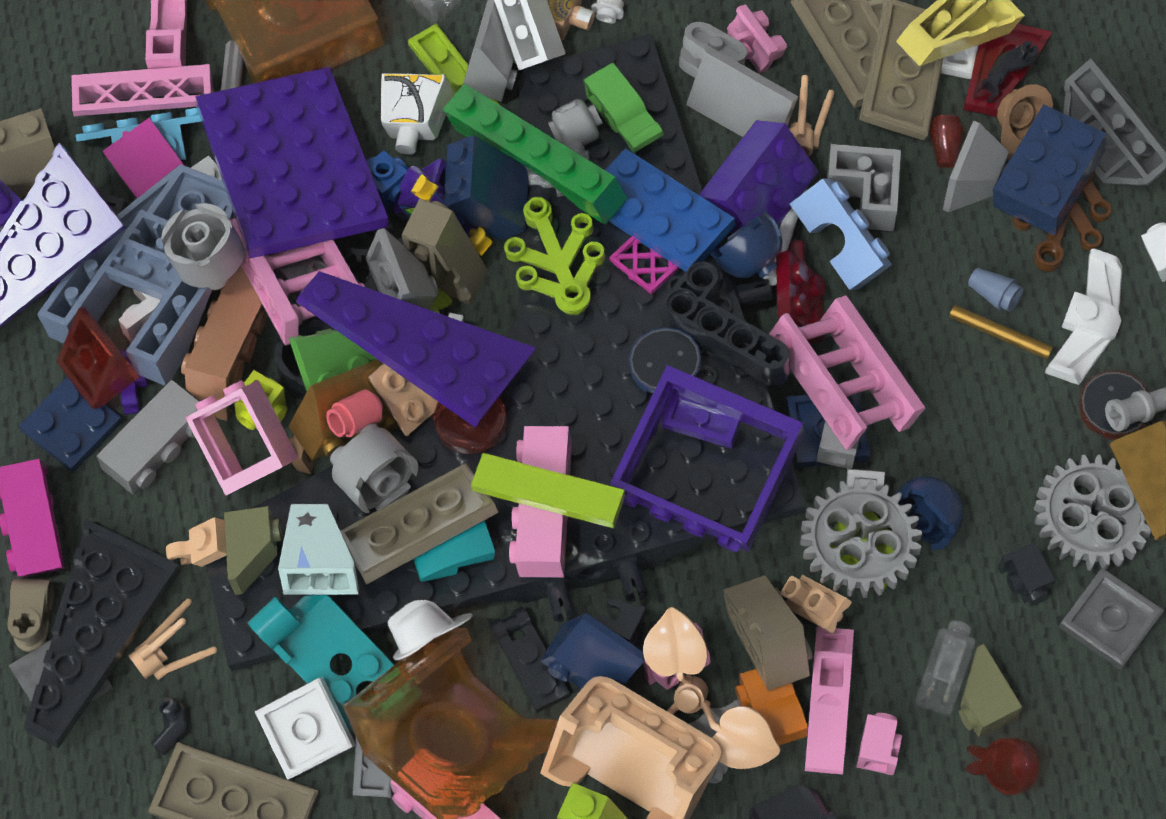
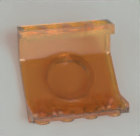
[205,0,384,84]
[343,628,558,819]

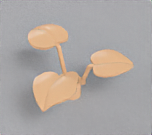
[643,607,781,769]

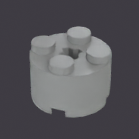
[162,203,246,290]
[330,423,418,513]

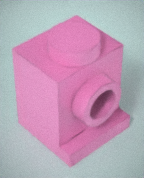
[856,713,902,775]

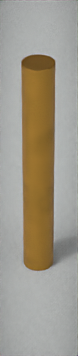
[949,305,1053,360]

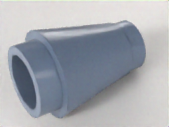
[968,267,1023,312]

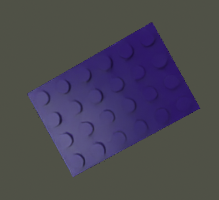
[195,67,388,258]

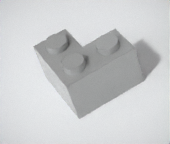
[827,144,901,231]

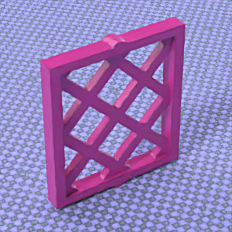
[609,236,680,295]

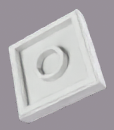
[255,677,356,780]

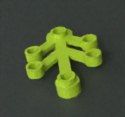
[504,197,605,315]

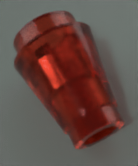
[929,115,963,168]

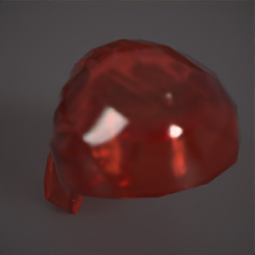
[965,738,1041,795]

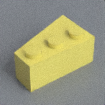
[896,0,1025,66]

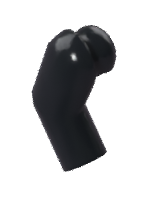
[151,697,188,756]

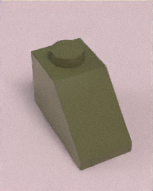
[224,506,282,595]
[959,644,1022,738]

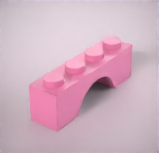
[145,0,187,69]

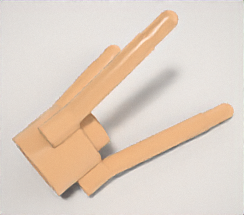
[789,75,834,156]
[128,598,217,680]

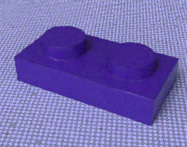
[661,393,741,449]

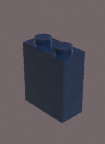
[444,135,529,240]

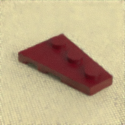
[963,24,1052,117]

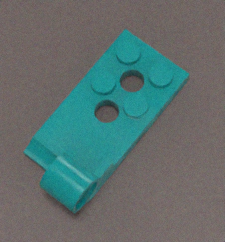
[247,595,421,735]

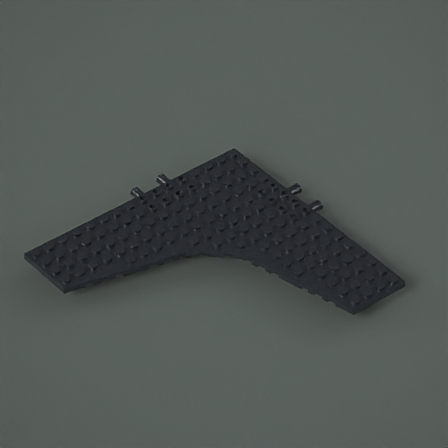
[206,34,806,671]

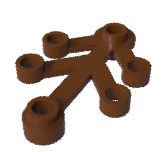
[1012,172,1112,272]

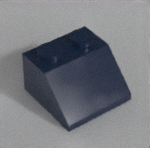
[540,613,645,692]

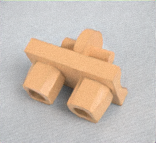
[781,575,852,634]

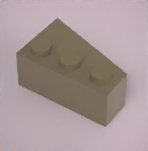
[402,199,488,305]
[723,575,812,691]

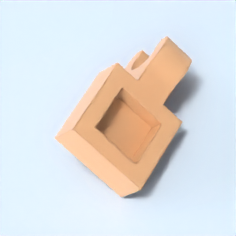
[166,517,227,567]

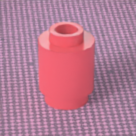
[326,389,383,437]

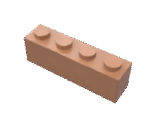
[181,265,268,421]

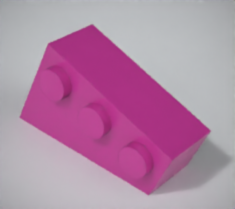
[0,459,65,578]

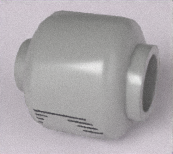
[548,99,602,151]

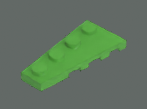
[289,329,377,391]

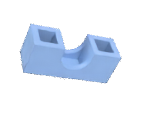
[790,179,892,290]

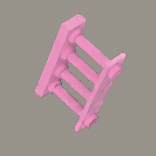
[230,218,365,345]
[769,295,925,450]

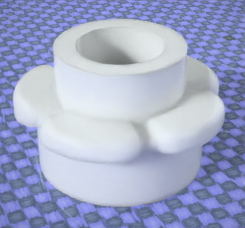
[591,0,624,24]

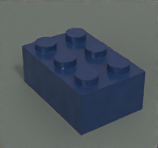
[993,104,1106,236]

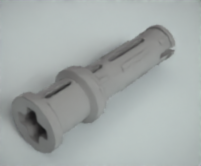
[1105,387,1166,432]

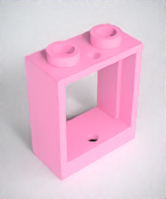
[185,380,298,495]

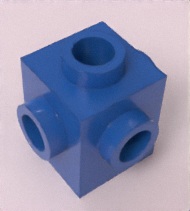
[366,150,408,212]

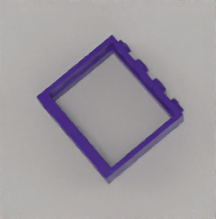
[610,365,805,552]

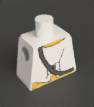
[381,74,454,155]

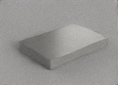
[686,47,798,137]

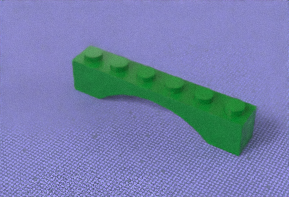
[442,84,628,225]

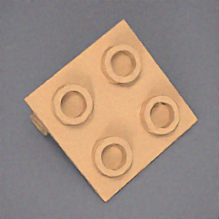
[368,364,442,436]

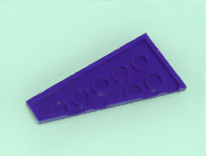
[296,271,536,428]

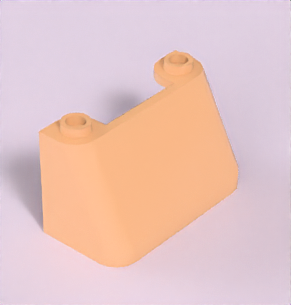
[540,676,721,819]

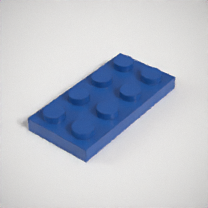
[605,148,736,272]

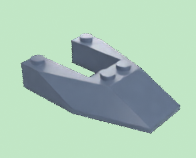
[37,164,234,386]

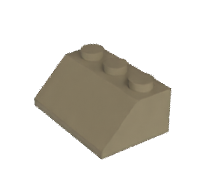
[0,108,55,199]

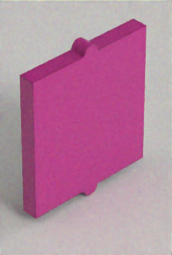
[103,117,185,198]

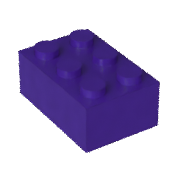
[699,120,818,237]

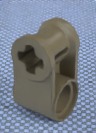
[7,579,54,652]

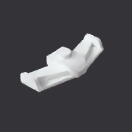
[1045,249,1122,385]

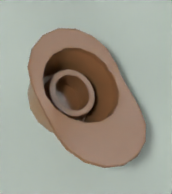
[997,84,1053,161]

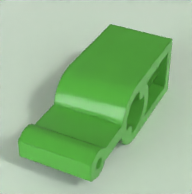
[584,63,663,153]

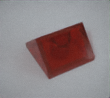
[56,307,139,409]

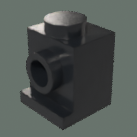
[998,542,1055,606]

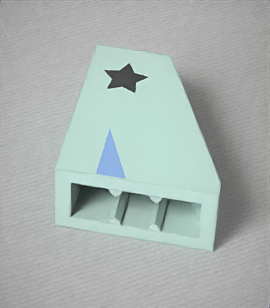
[278,504,359,595]

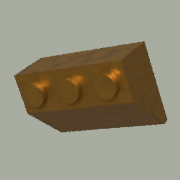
[288,359,399,460]
[1110,421,1166,540]

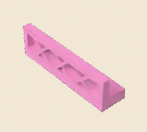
[72,64,214,116]

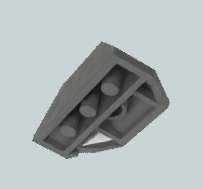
[1064,58,1166,186]

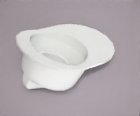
[388,600,473,660]

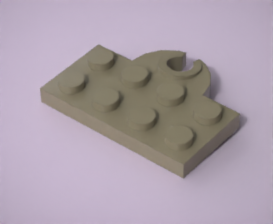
[791,0,885,108]

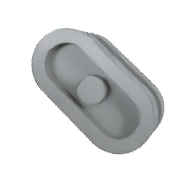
[679,22,747,78]

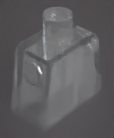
[914,621,975,717]

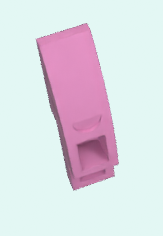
[805,627,854,775]

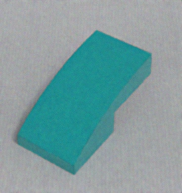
[413,520,495,582]

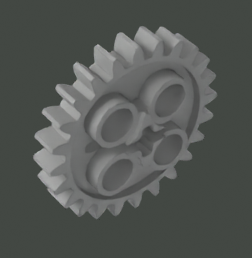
[1034,455,1151,571]
[800,479,922,598]

